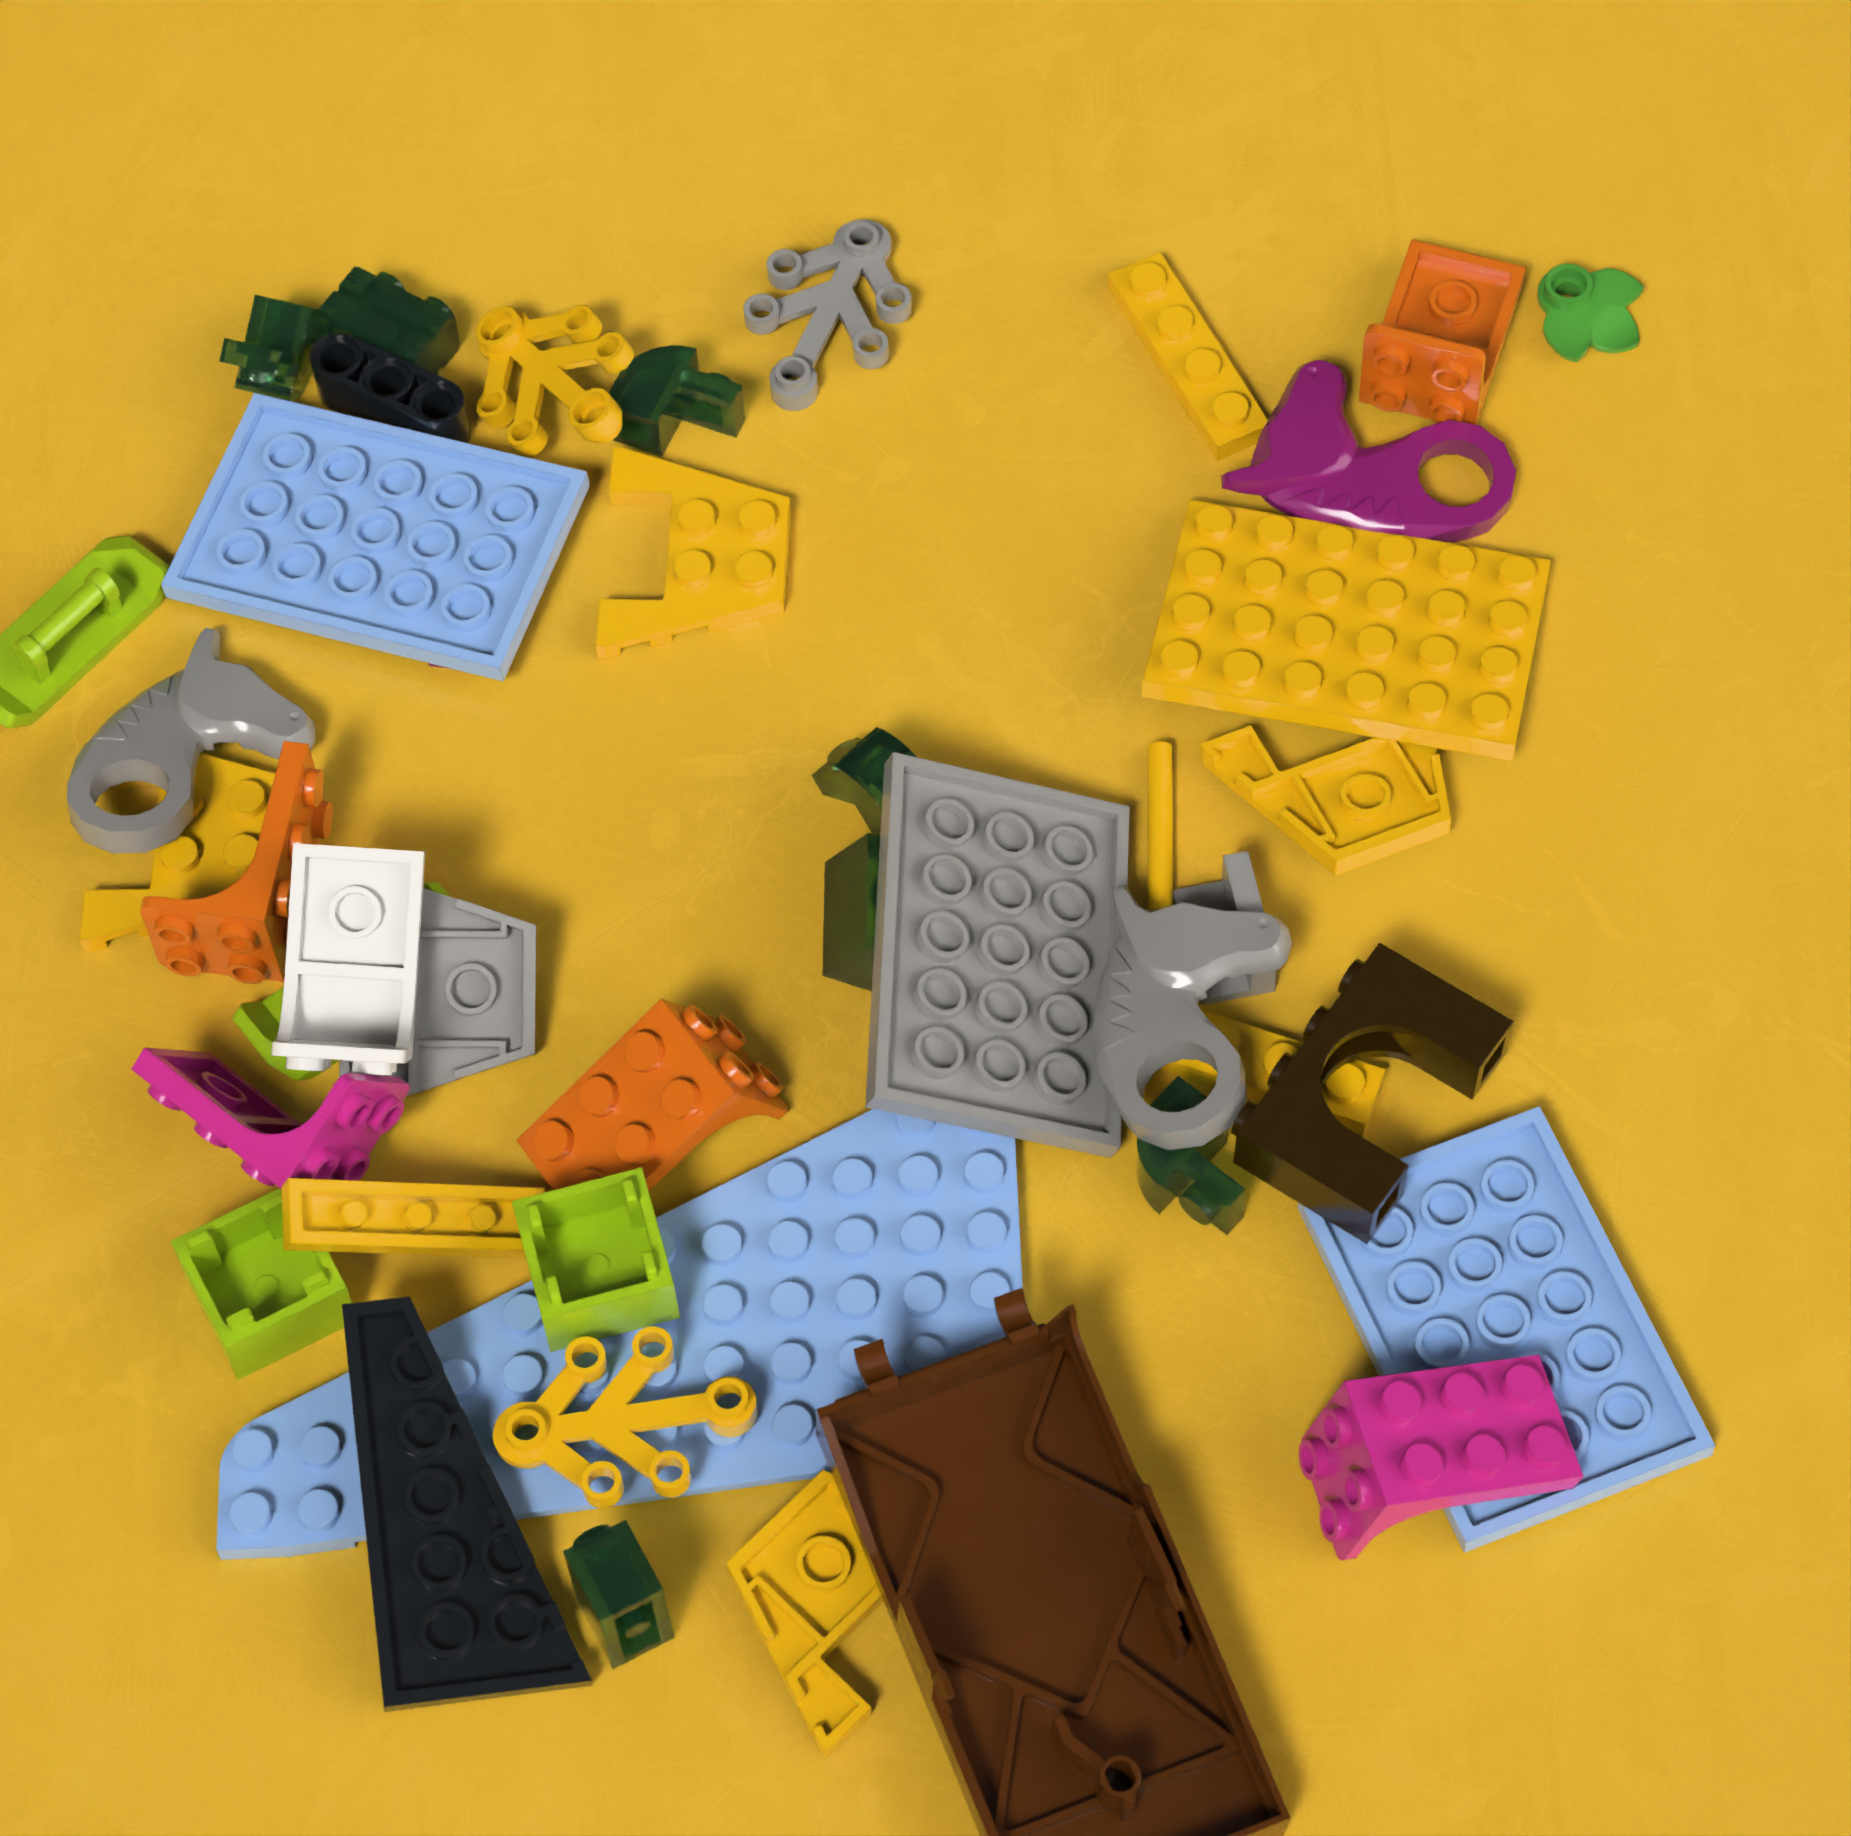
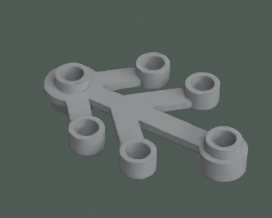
[743,219,912,411]

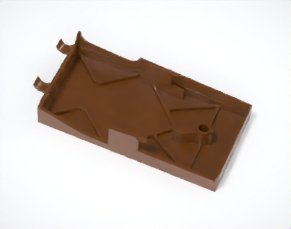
[816,1288,1291,1836]

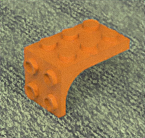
[1359,239,1526,425]
[140,741,333,984]
[516,998,789,1191]

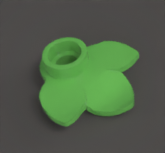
[1537,264,1644,362]

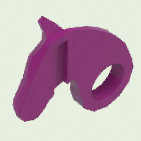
[1221,360,1516,543]

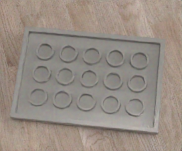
[865,752,1130,1158]

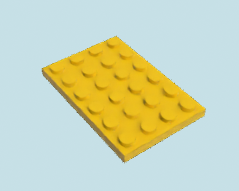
[1141,499,1551,761]

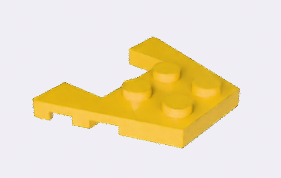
[595,447,791,659]
[1200,725,1451,876]
[79,753,275,952]
[726,1470,884,1758]

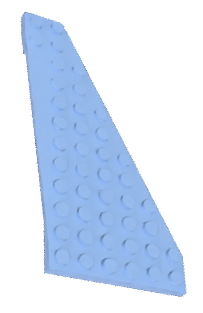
[216,1109,1023,1560]

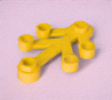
[476,305,634,457]
[493,1326,758,1508]

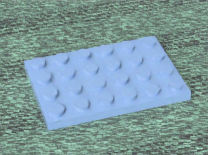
[161,393,590,682]
[1298,1106,1715,1553]

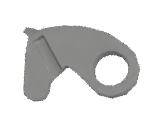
[67,628,316,854]
[1093,884,1292,1150]

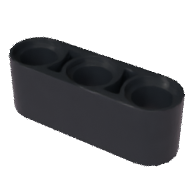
[310,333,471,443]

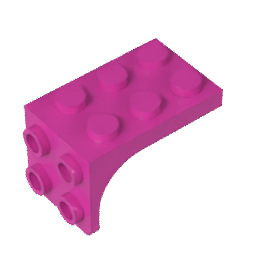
[131,1047,410,1190]
[1299,1355,1584,1560]

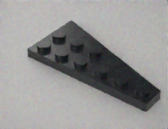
[342,1296,592,1712]

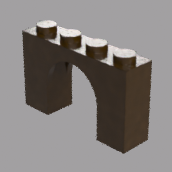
[1231,943,1514,1244]

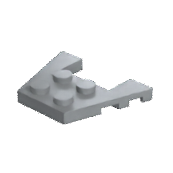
[339,888,536,1097]

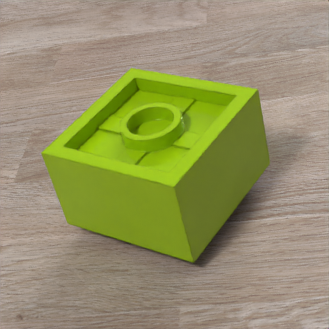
[512,1167,680,1352]
[170,1188,352,1380]

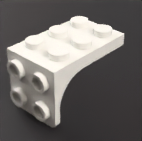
[271,843,425,1075]

